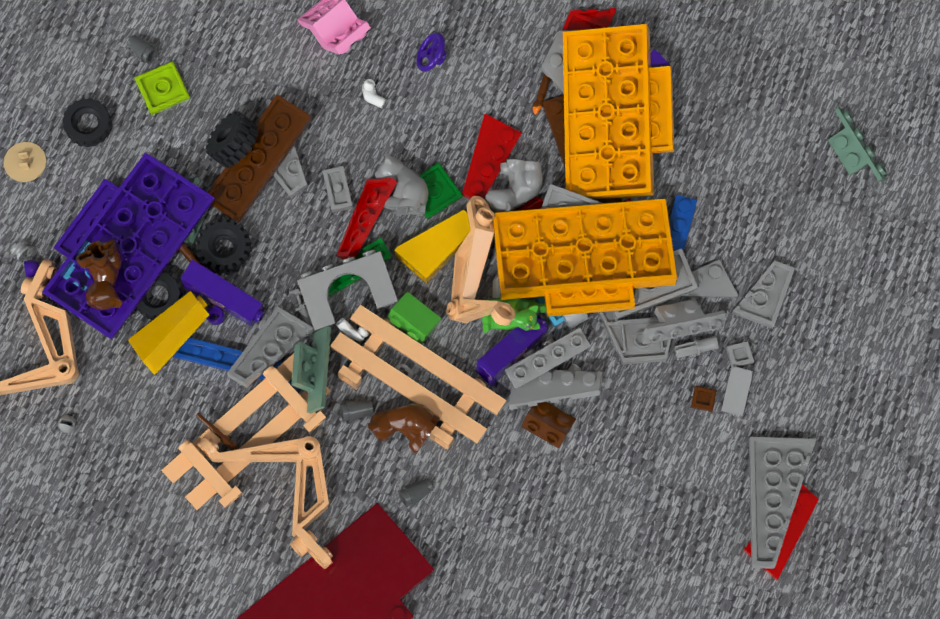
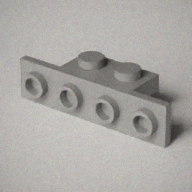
[641,299,726,344]
[504,328,591,389]

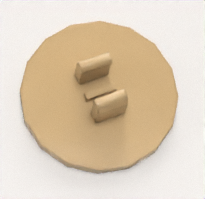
[3,142,46,182]

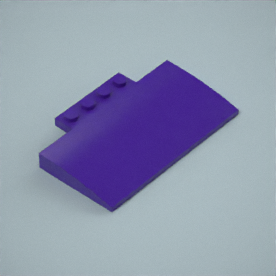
[42,152,215,340]

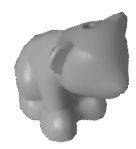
[375,154,429,215]
[485,159,543,213]

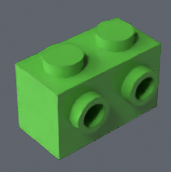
[388,291,441,345]

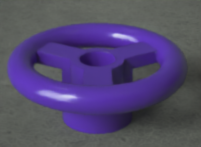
[416,32,447,72]

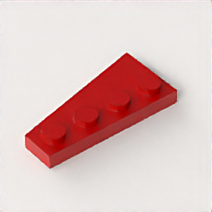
[462,114,522,199]
[336,178,398,260]
[743,484,819,581]

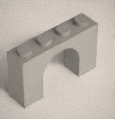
[297,249,398,331]

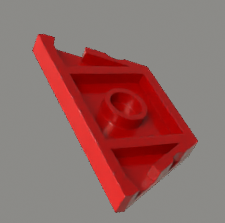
[562,8,616,31]

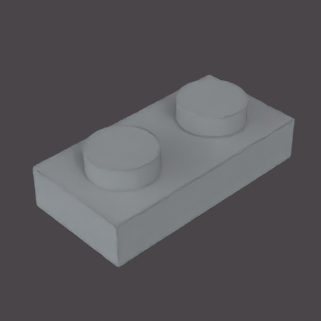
[322,166,353,213]

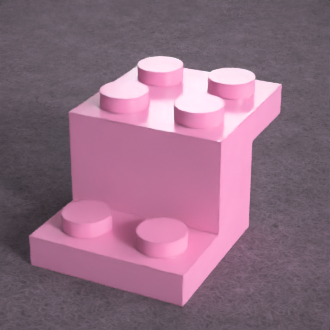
[297,0,371,55]

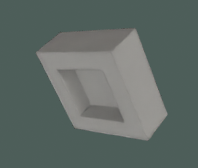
[726,341,754,367]

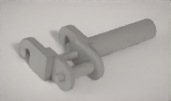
[283,289,315,342]

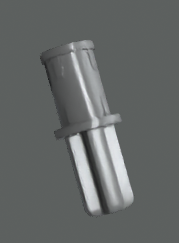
[674,336,719,358]

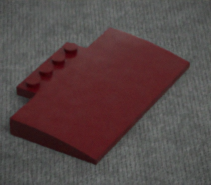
[237,503,435,619]

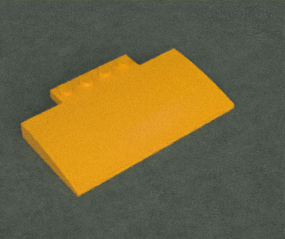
[563,24,674,199]
[493,199,677,317]

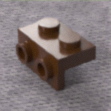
[521,402,576,448]

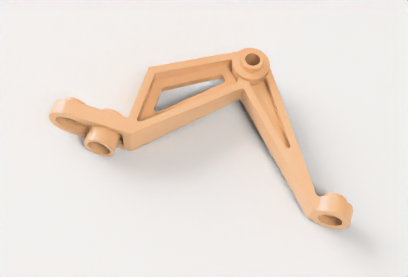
[446,196,516,326]
[0,259,79,395]
[197,436,333,569]

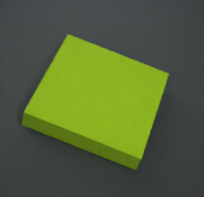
[134,61,190,115]

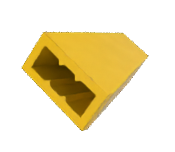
[394,210,471,284]
[128,291,209,375]

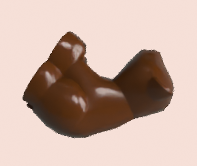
[76,240,122,310]
[368,404,440,454]

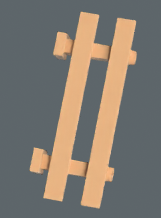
[330,305,507,450]
[161,353,331,510]

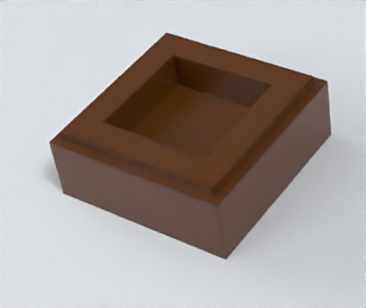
[690,386,717,412]

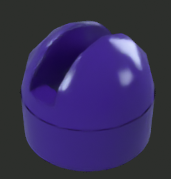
[24,260,40,278]
[206,306,225,325]

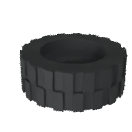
[62,98,112,147]
[136,271,182,320]

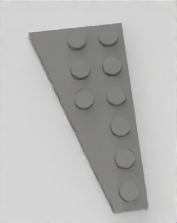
[749,437,816,569]

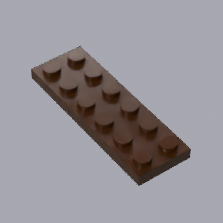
[208,94,312,223]

